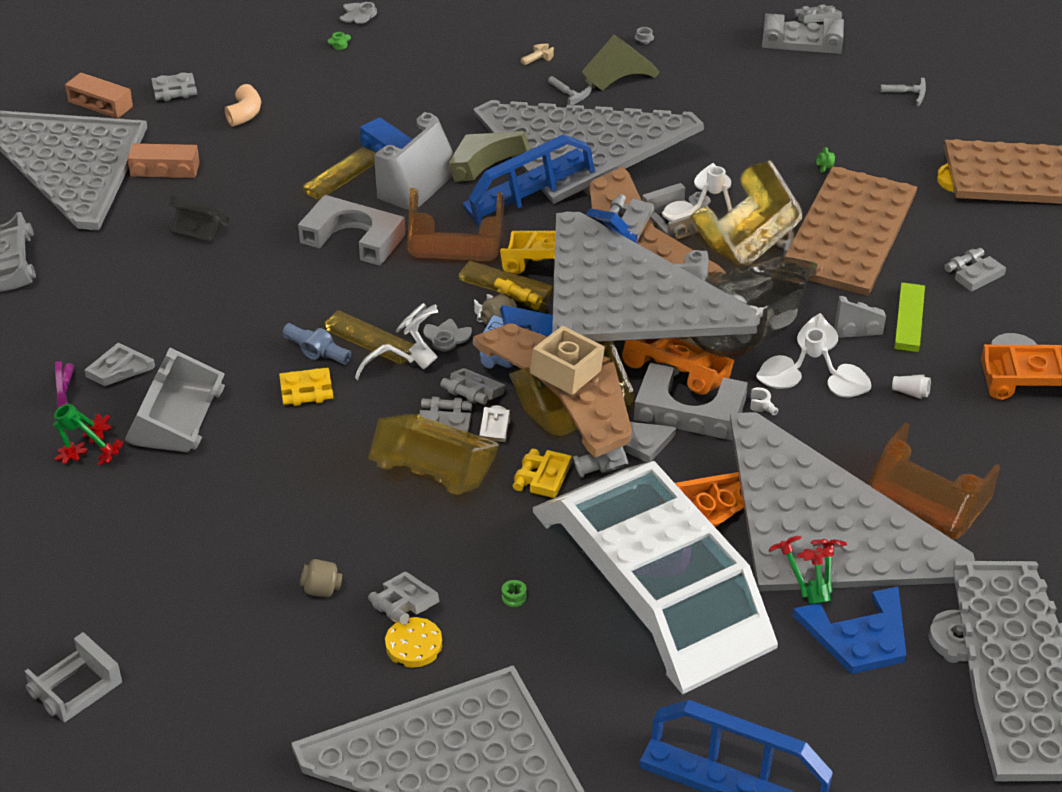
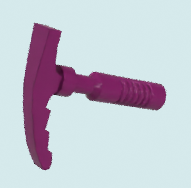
[55,361,74,408]

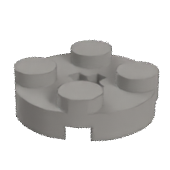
[928,610,968,663]

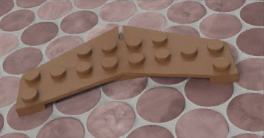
[590,166,726,286]
[473,323,632,458]

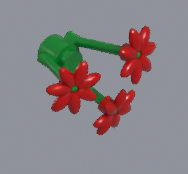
[53,404,124,465]
[769,536,847,604]

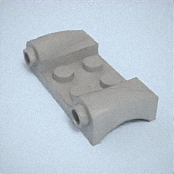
[762,13,844,54]
[0,212,36,292]

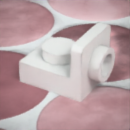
[480,406,511,442]

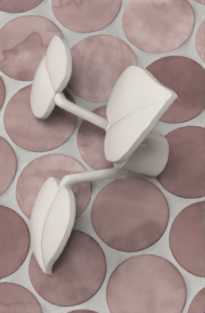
[662,163,768,232]
[355,303,438,380]
[756,313,871,398]

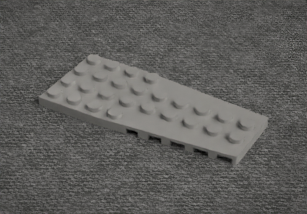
[953,561,1062,781]

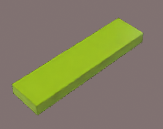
[894,282,925,352]

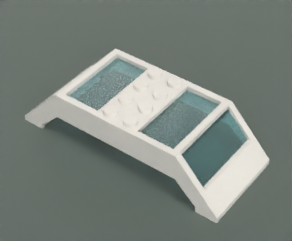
[533,461,778,695]

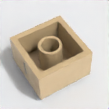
[530,325,605,395]

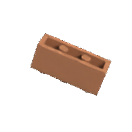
[65,73,133,119]
[127,144,200,178]

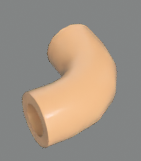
[225,84,261,127]

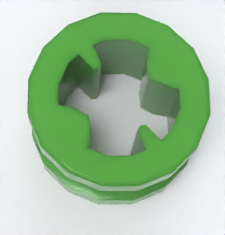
[502,580,527,607]

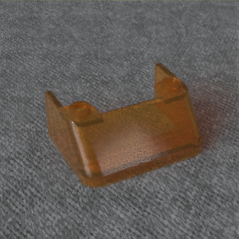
[407,188,504,261]
[868,422,1001,539]

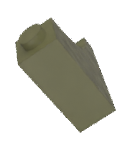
[582,34,660,91]
[448,131,530,182]

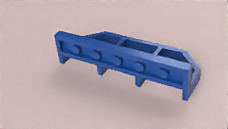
[463,134,595,227]
[639,700,833,792]

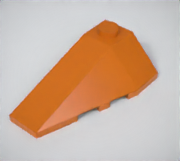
[659,472,744,527]

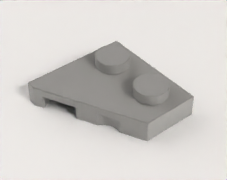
[85,343,155,386]
[623,422,676,463]

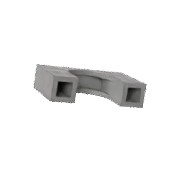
[298,195,405,266]
[634,363,748,441]

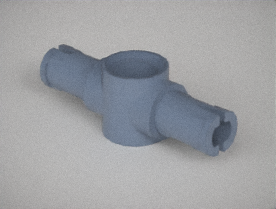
[283,323,351,365]

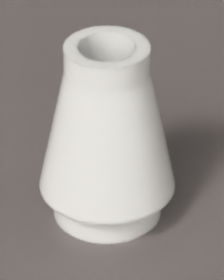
[892,374,931,399]

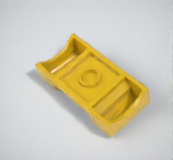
[500,231,556,274]

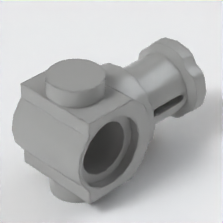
[573,446,629,479]

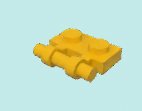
[494,278,548,313]
[279,368,333,406]
[513,449,572,498]

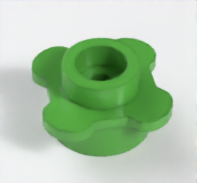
[328,32,351,50]
[816,147,835,173]

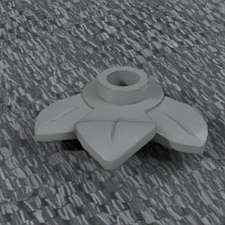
[340,2,377,24]
[423,319,472,352]

